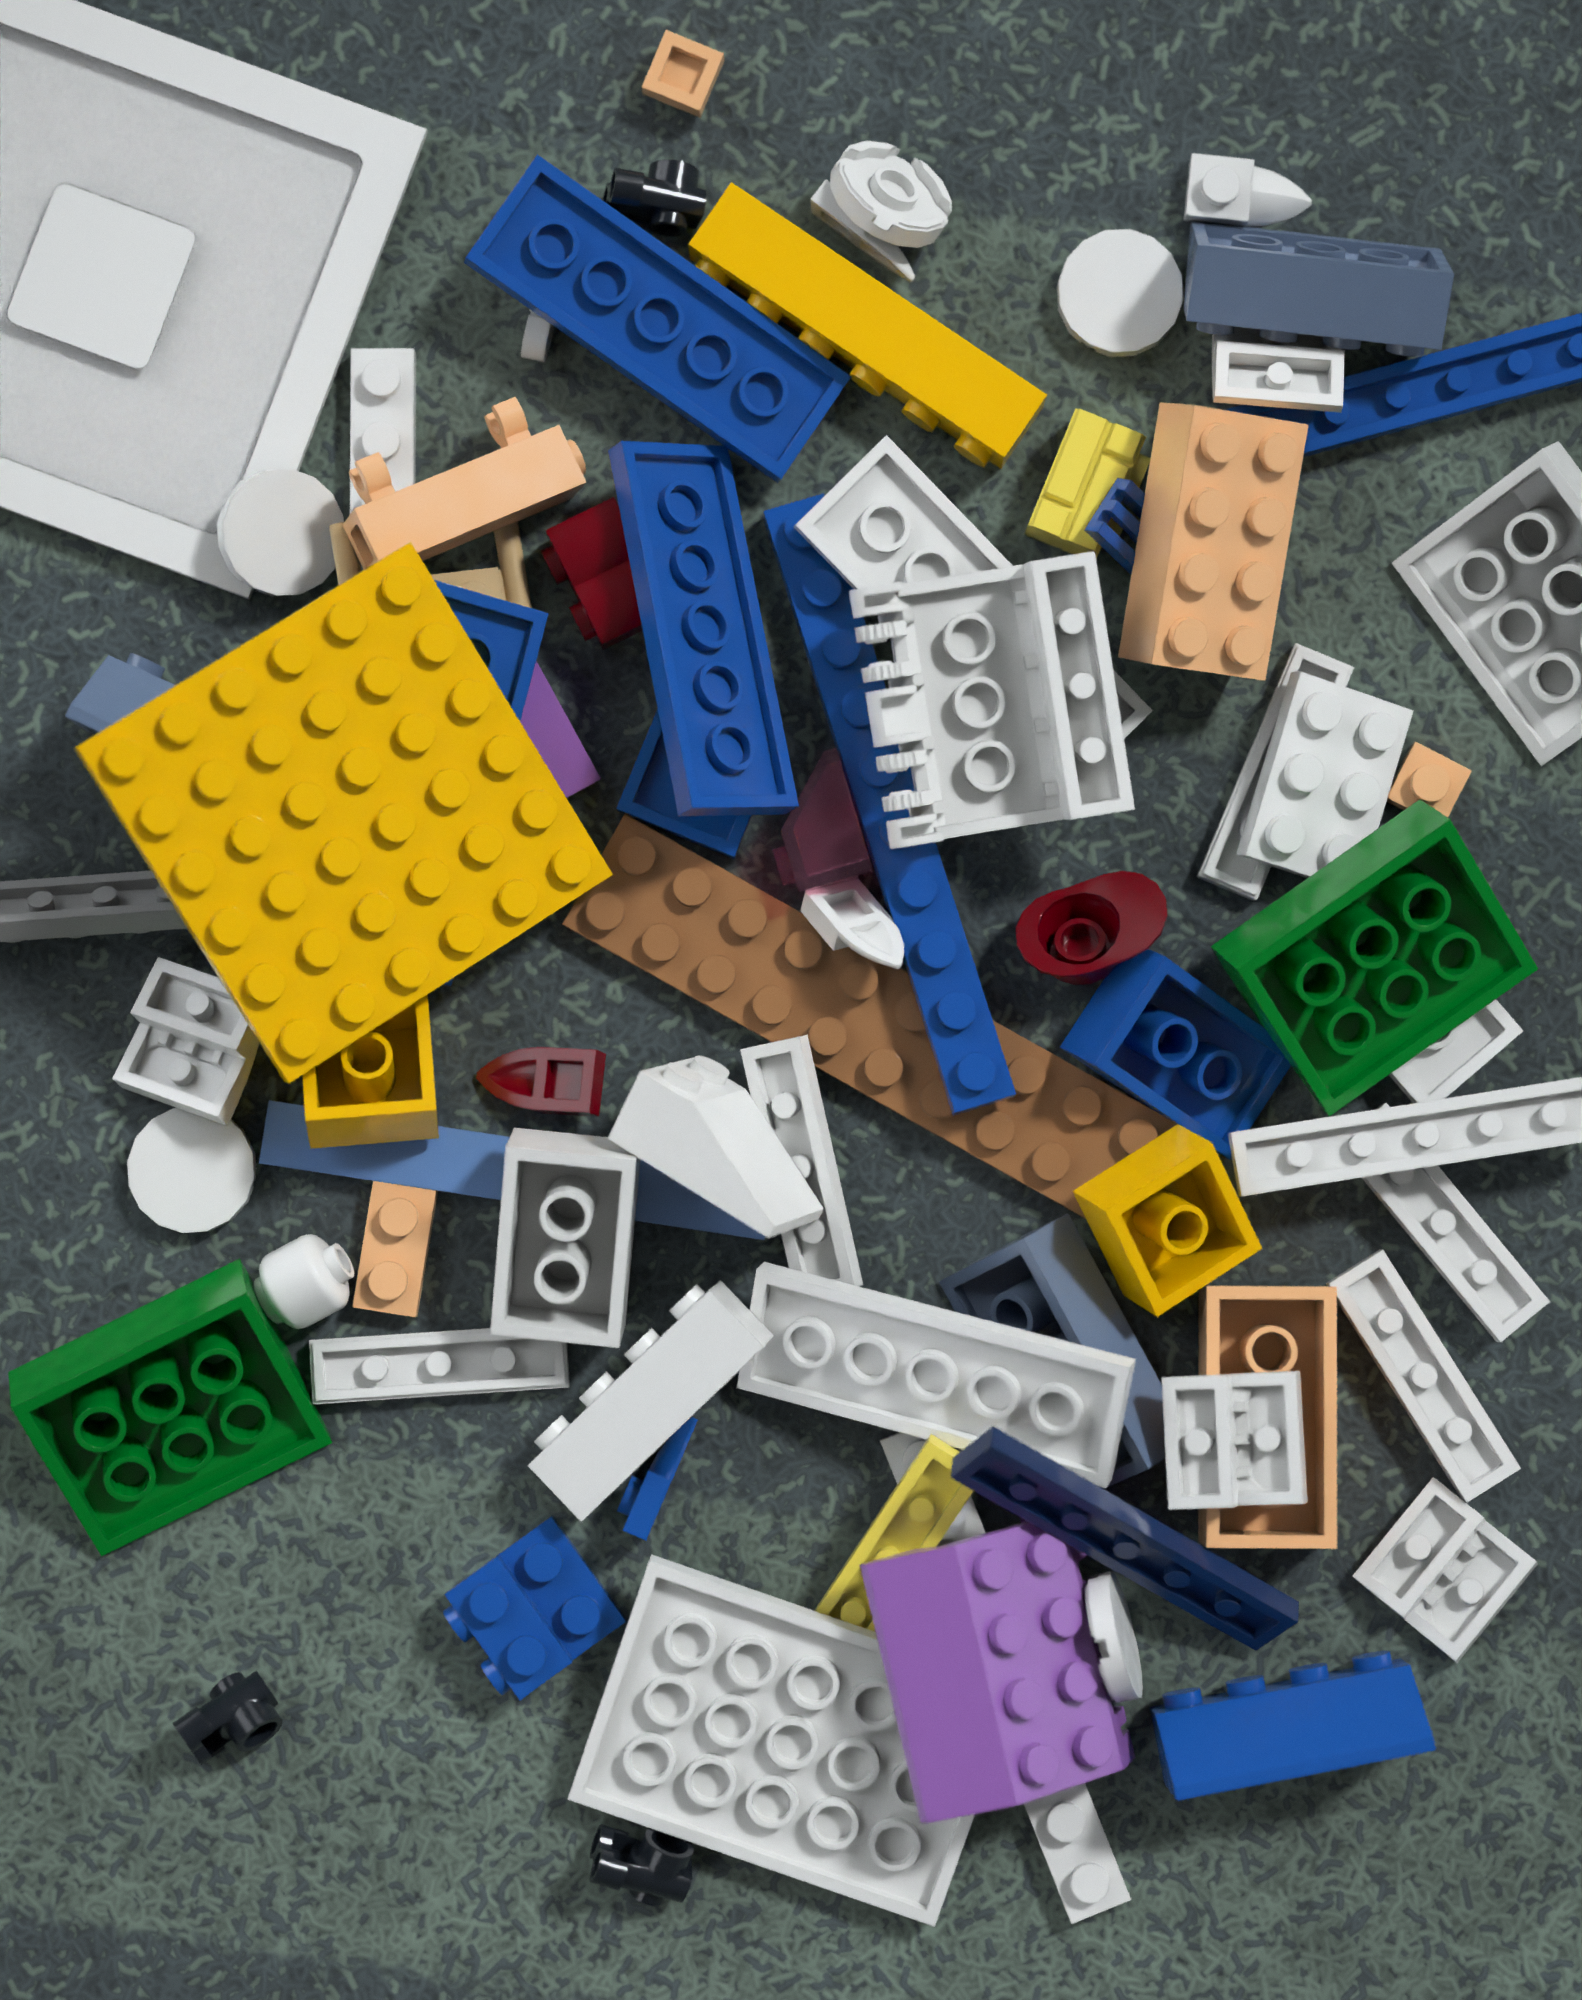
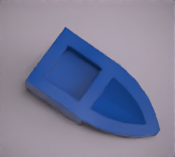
[617,1417,698,1541]

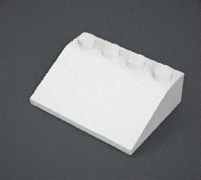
[1392,441,1582,766]

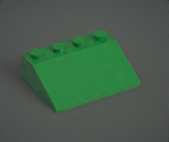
[1210,799,1538,1117]
[8,1258,332,1556]

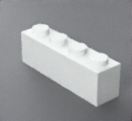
[528,1280,774,1522]

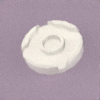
[830,141,952,248]
[1057,229,1183,357]
[217,469,344,596]
[127,1108,256,1233]
[1085,1571,1143,1703]

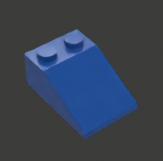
[1060,949,1291,1160]

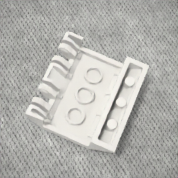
[849,551,1135,849]

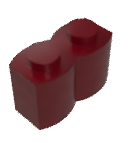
[541,497,643,650]

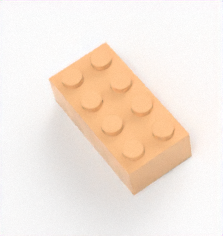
[1118,402,1308,681]
[1198,1285,1337,1549]

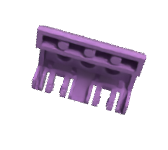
[860,1518,1135,1823]

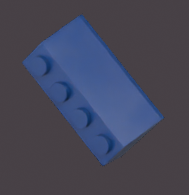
[1149,1651,1436,1801]

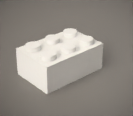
[490,1128,641,1348]

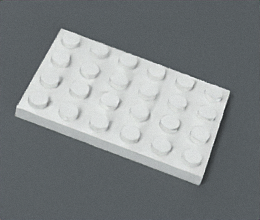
[568,1554,975,1927]

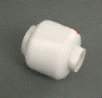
[254,1234,354,1329]

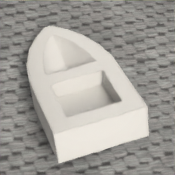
[1184,153,1312,227]
[810,179,915,283]
[800,879,904,969]

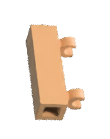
[343,397,586,569]

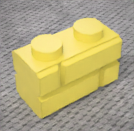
[1025,408,1150,559]

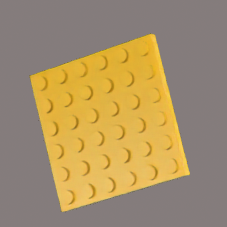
[74,542,613,1083]

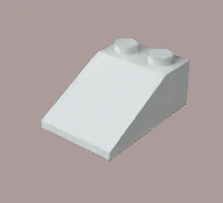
[608,1056,824,1238]

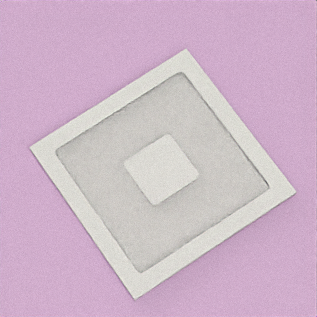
[0,0,428,600]

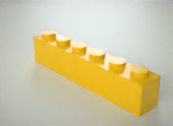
[688,182,1047,469]

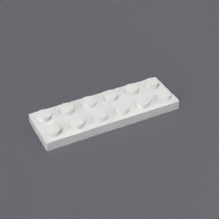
[793,435,1153,739]
[736,1262,1136,1488]

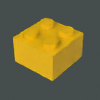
[302,994,439,1149]
[1072,1124,1262,1317]

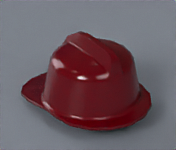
[1016,871,1168,985]

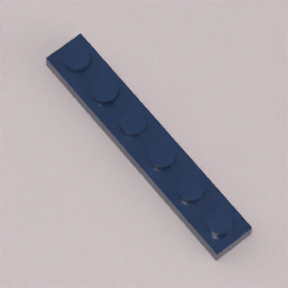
[951,1426,1299,1651]

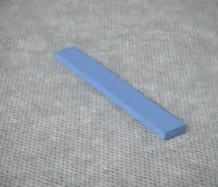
[259,1100,765,1240]

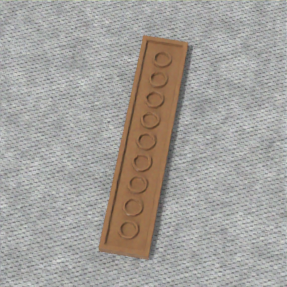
[562,814,1177,1220]

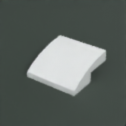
[1212,327,1345,413]
[112,957,259,1126]
[1162,1371,1307,1509]
[1353,1477,1538,1663]

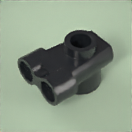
[603,160,706,236]
[172,1671,283,1765]
[590,1824,694,1906]

